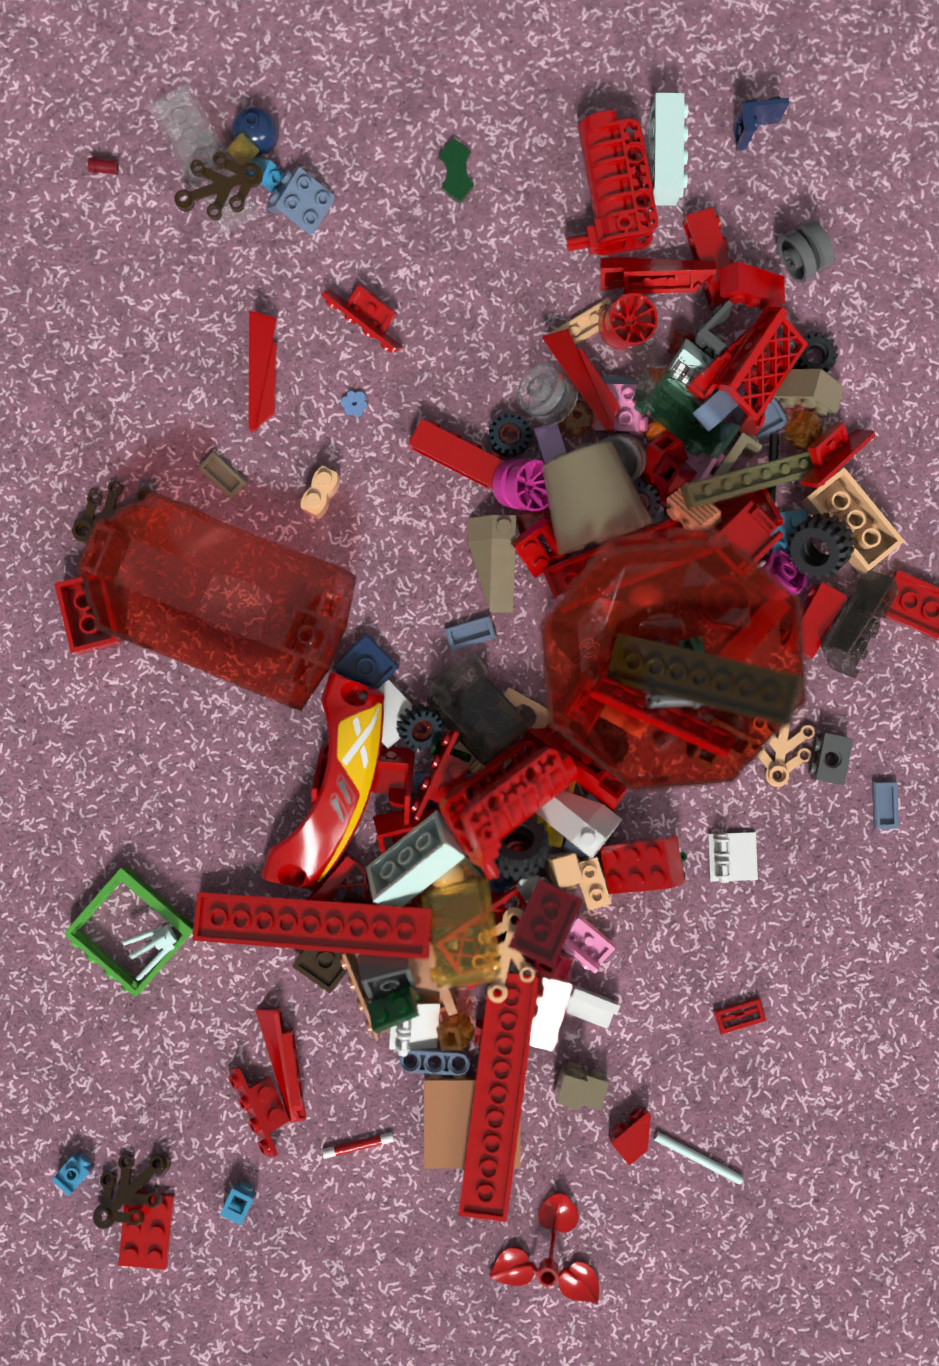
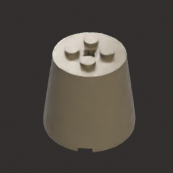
[542,442,652,555]

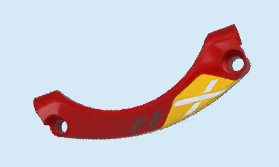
[260,672,384,889]

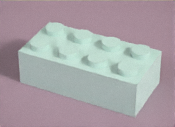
[649,93,688,206]
[366,810,465,907]

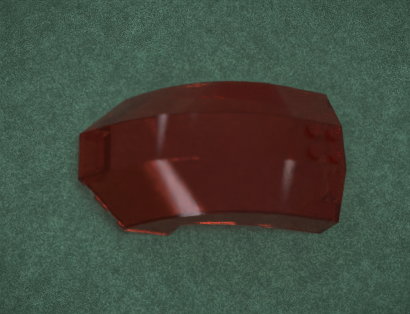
[76,492,357,711]

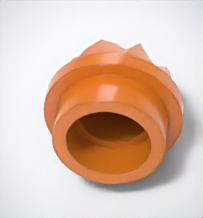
[646,419,670,442]

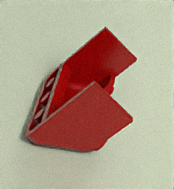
[312,743,415,825]

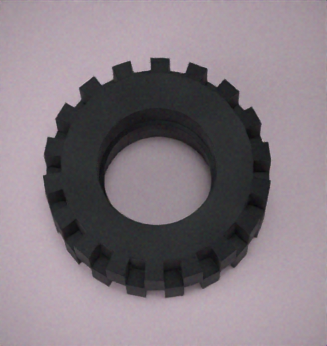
[787,513,855,579]
[494,816,549,880]

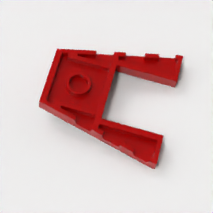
[685,324,783,437]

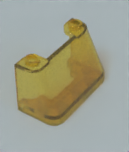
[421,877,501,989]

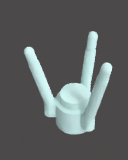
[122,925,177,980]

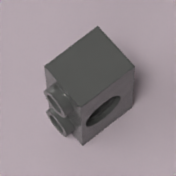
[808,733,853,785]

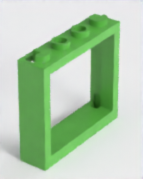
[64,866,194,997]

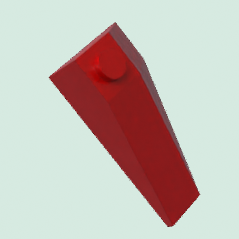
[373,810,442,855]

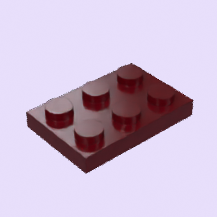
[508,879,584,968]

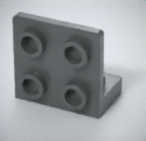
[694,300,733,360]

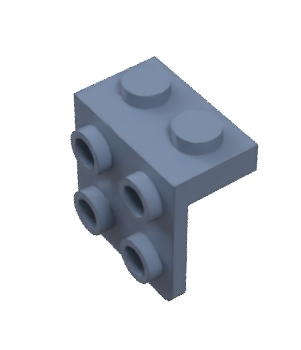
[266,167,335,235]

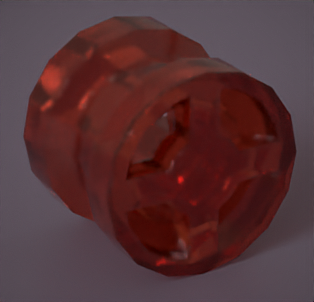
[668,330,695,355]

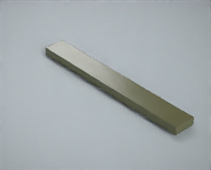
[680,451,814,510]

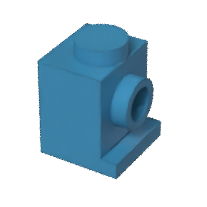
[51,1152,94,1196]
[220,1181,257,1226]

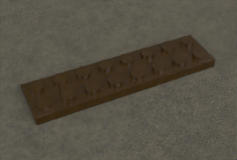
[607,633,805,727]

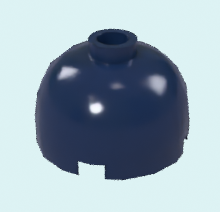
[232,106,279,156]

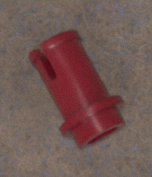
[88,155,119,175]

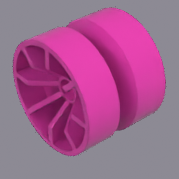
[493,459,549,511]

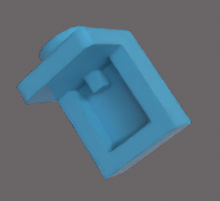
[247,157,283,193]

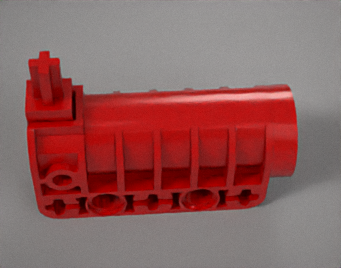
[566,110,658,256]
[440,739,578,880]

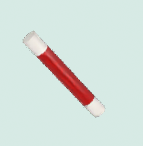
[322,1132,394,1159]

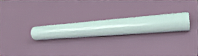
[654,1131,743,1185]

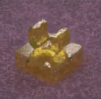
[226,132,260,166]

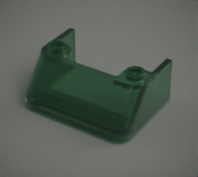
[632,367,741,460]

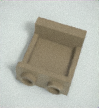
[712,433,763,476]

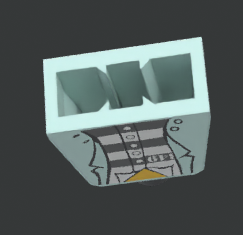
[660,339,718,397]

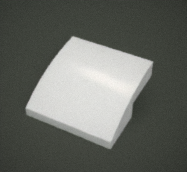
[379,679,412,749]

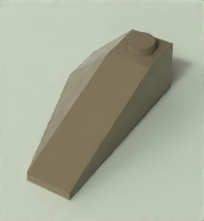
[468,515,516,613]

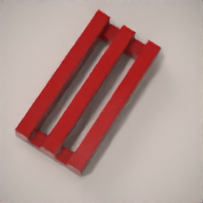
[713,997,767,1035]

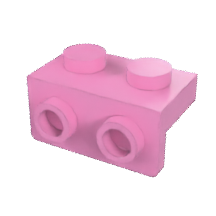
[562,914,616,973]

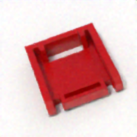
[707,500,784,576]

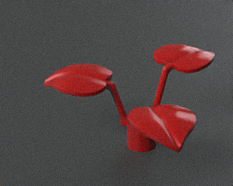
[490,1193,599,1304]

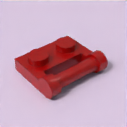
[510,518,568,578]

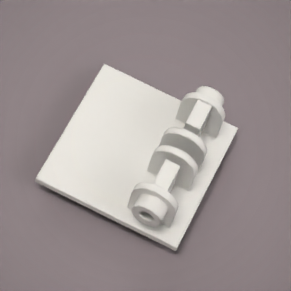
[708,832,758,883]
[389,1003,440,1056]

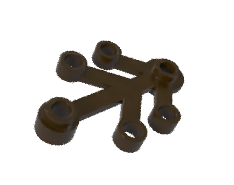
[174,152,263,221]
[72,481,157,548]
[93,1153,171,1229]

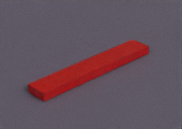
[590,675,736,759]

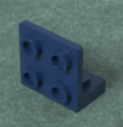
[733,96,790,151]

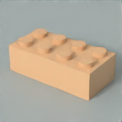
[800,468,905,575]

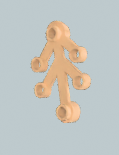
[751,701,815,787]
[472,907,535,1003]

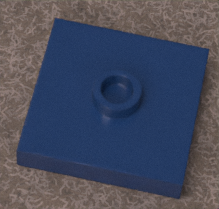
[332,633,399,689]

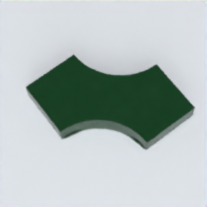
[438,138,474,204]

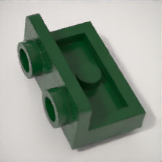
[367,986,420,1034]

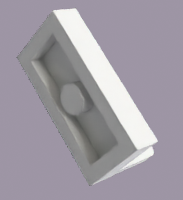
[564,984,620,1028]

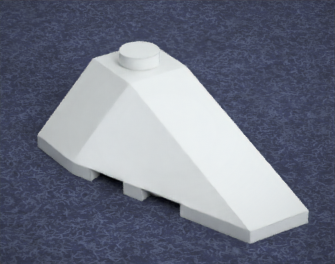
[535,790,622,858]

